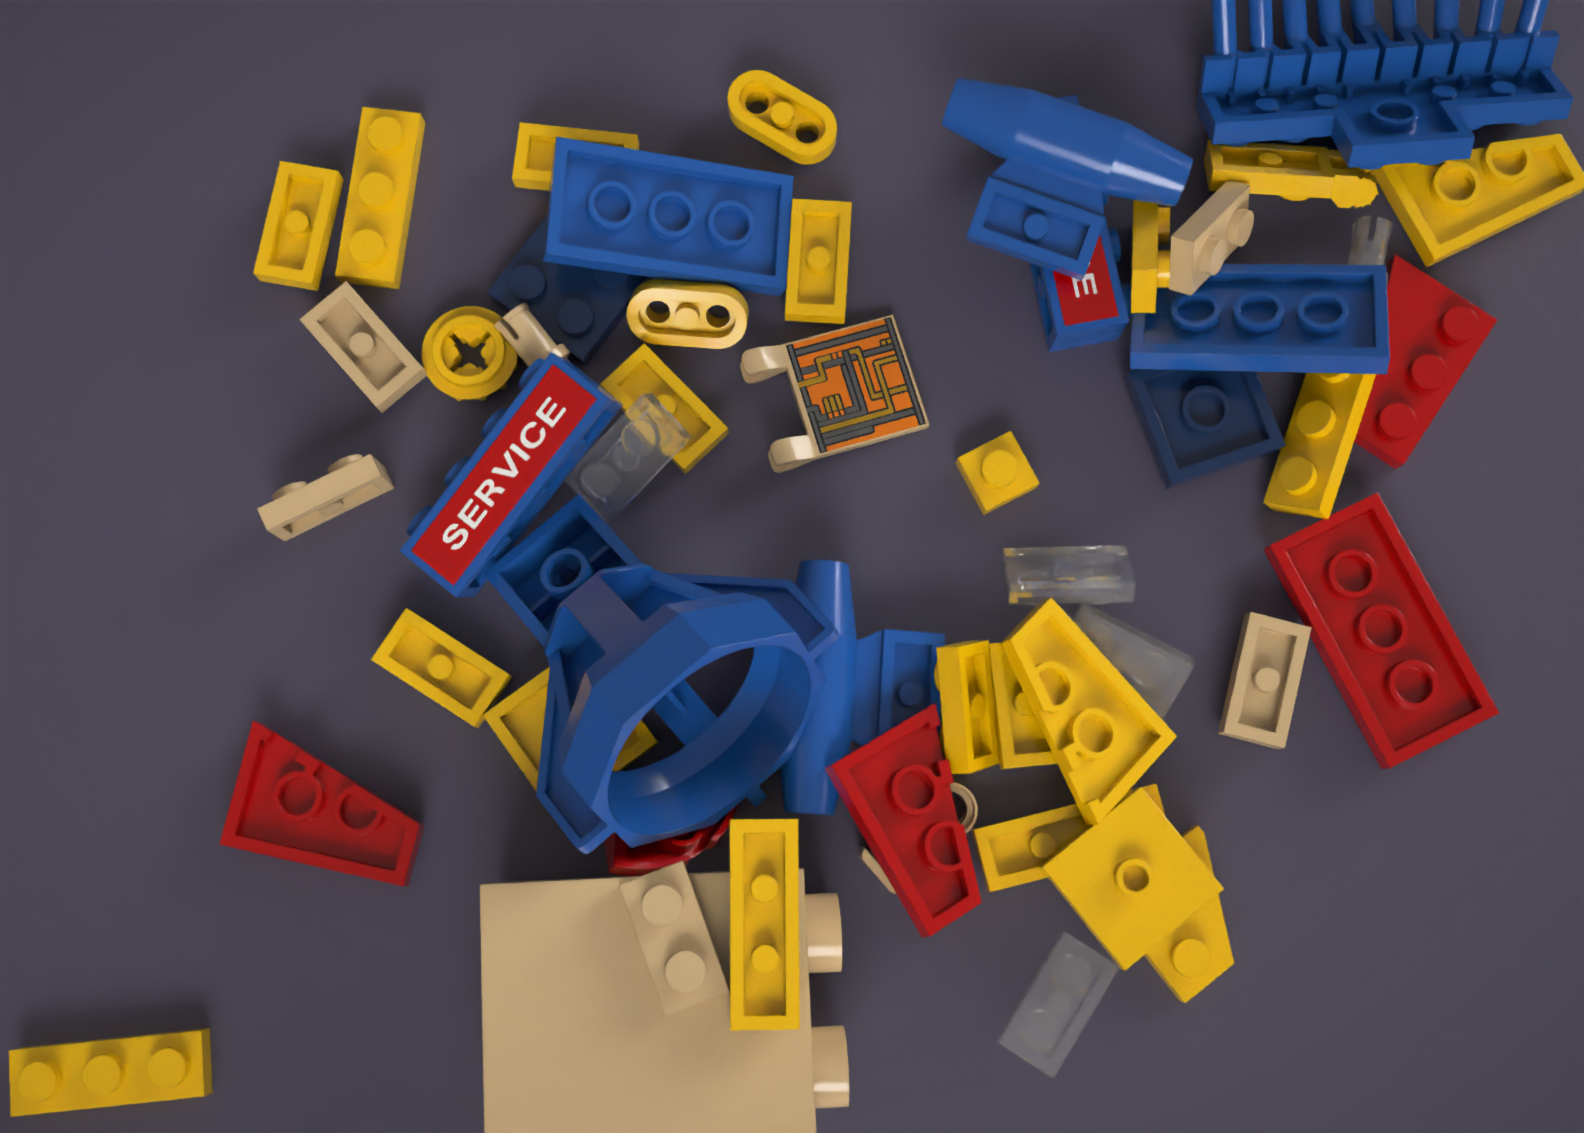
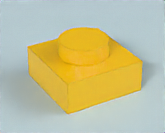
[955,431,1040,515]

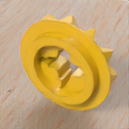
[421,306,518,401]

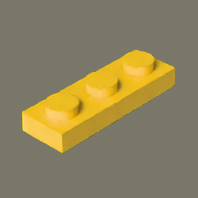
[335,107,425,289]
[1263,373,1376,519]
[971,784,1165,892]
[730,819,800,1031]
[9,1028,213,1117]

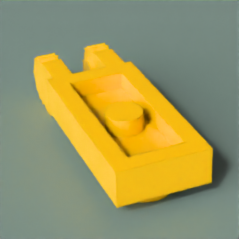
[1204,140,1379,209]

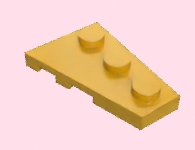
[1372,134,1584,268]
[1001,597,1177,826]

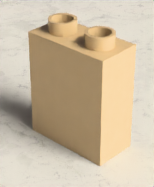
[480,868,849,1133]

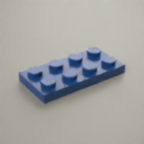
[543,137,794,296]
[1130,264,1390,374]

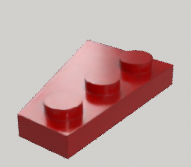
[1354,254,1498,469]
[824,703,982,937]
[219,721,425,887]

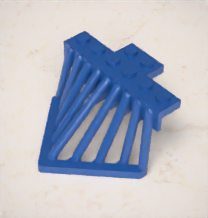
[1196,0,1574,170]

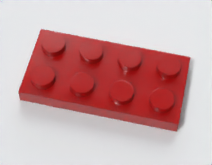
[1263,492,1499,769]

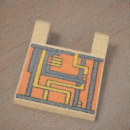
[740,314,929,473]

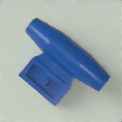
[941,78,1193,281]
[780,560,945,815]

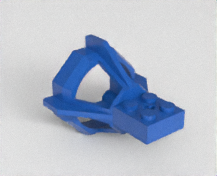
[483,494,839,854]

